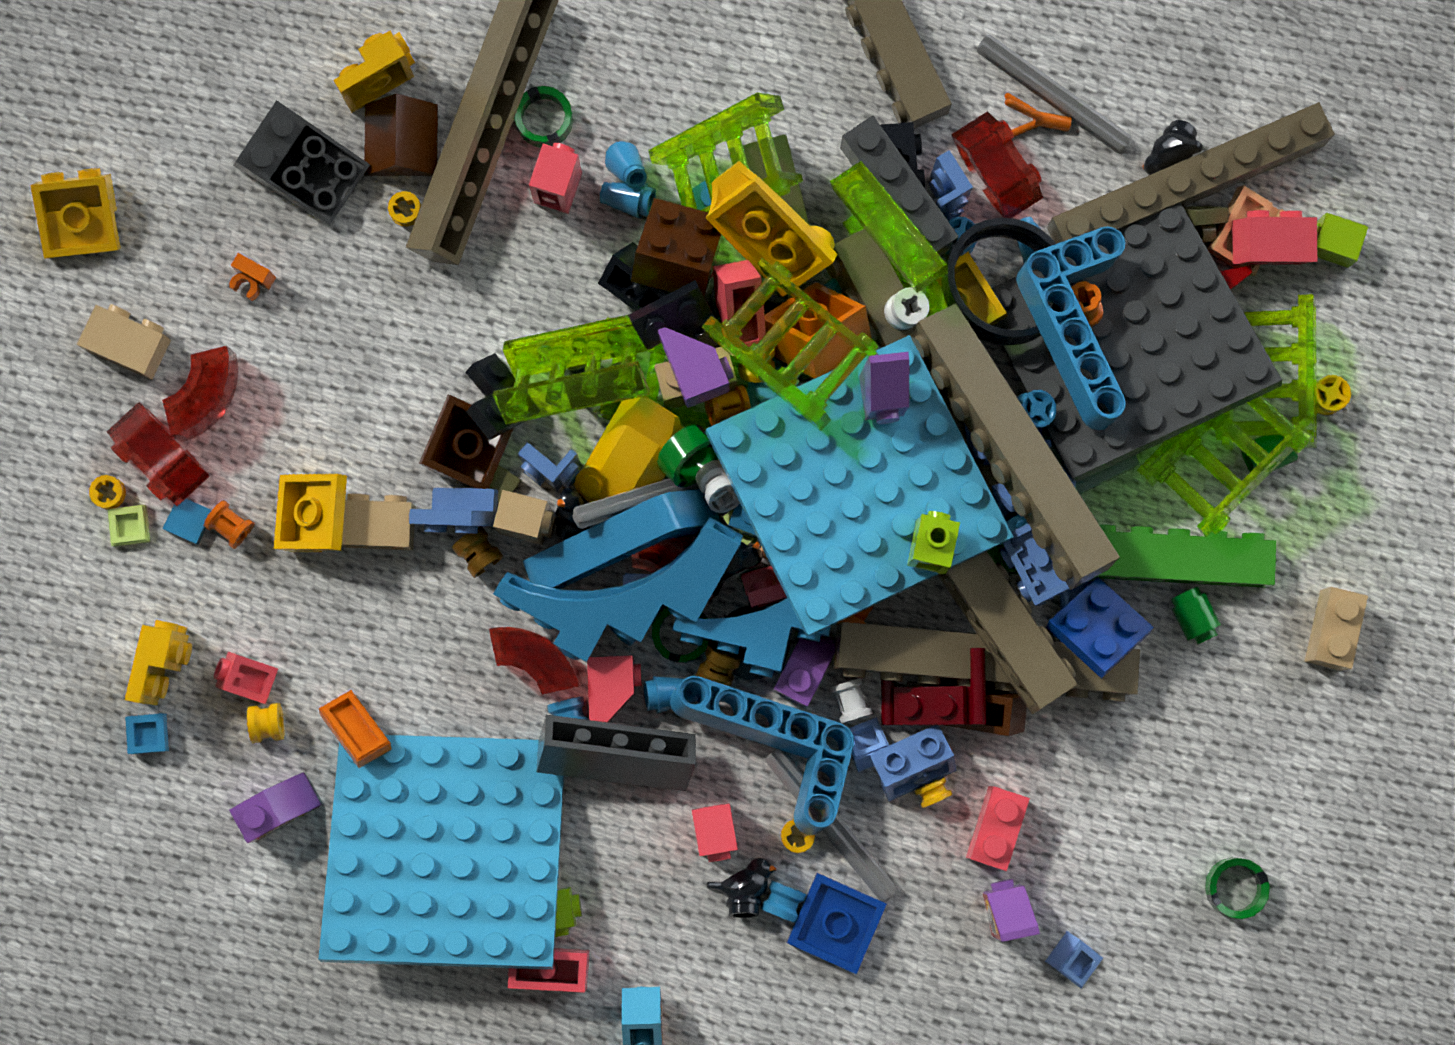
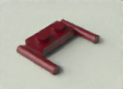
[881,648,986,725]

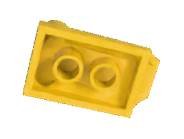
[706,161,838,297]
[574,392,683,502]

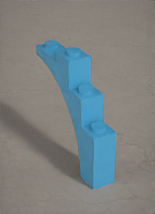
[493,517,743,662]
[673,599,832,678]

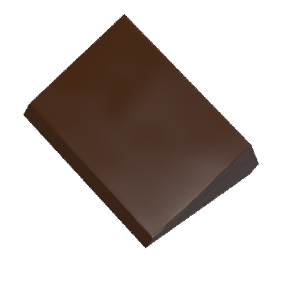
[364,93,438,176]
[419,394,514,489]

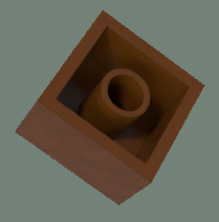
[631,198,723,297]

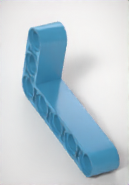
[1016,226,1126,430]
[523,489,722,589]
[670,676,854,835]

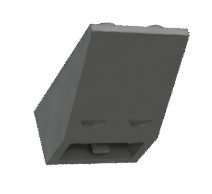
[233,100,370,225]

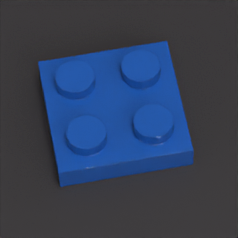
[1046,577,1154,679]
[786,872,887,974]

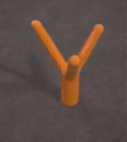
[994,93,1072,143]

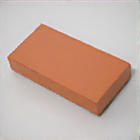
[319,690,391,768]

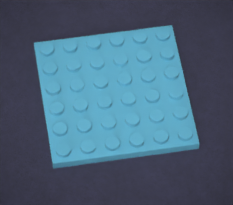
[705,335,1014,637]
[318,735,564,970]

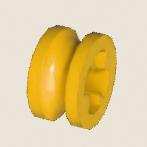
[388,191,421,227]
[89,475,126,510]
[914,777,952,808]
[781,819,815,853]

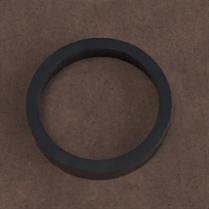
[941,218,1071,346]

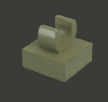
[1183,205,1228,242]

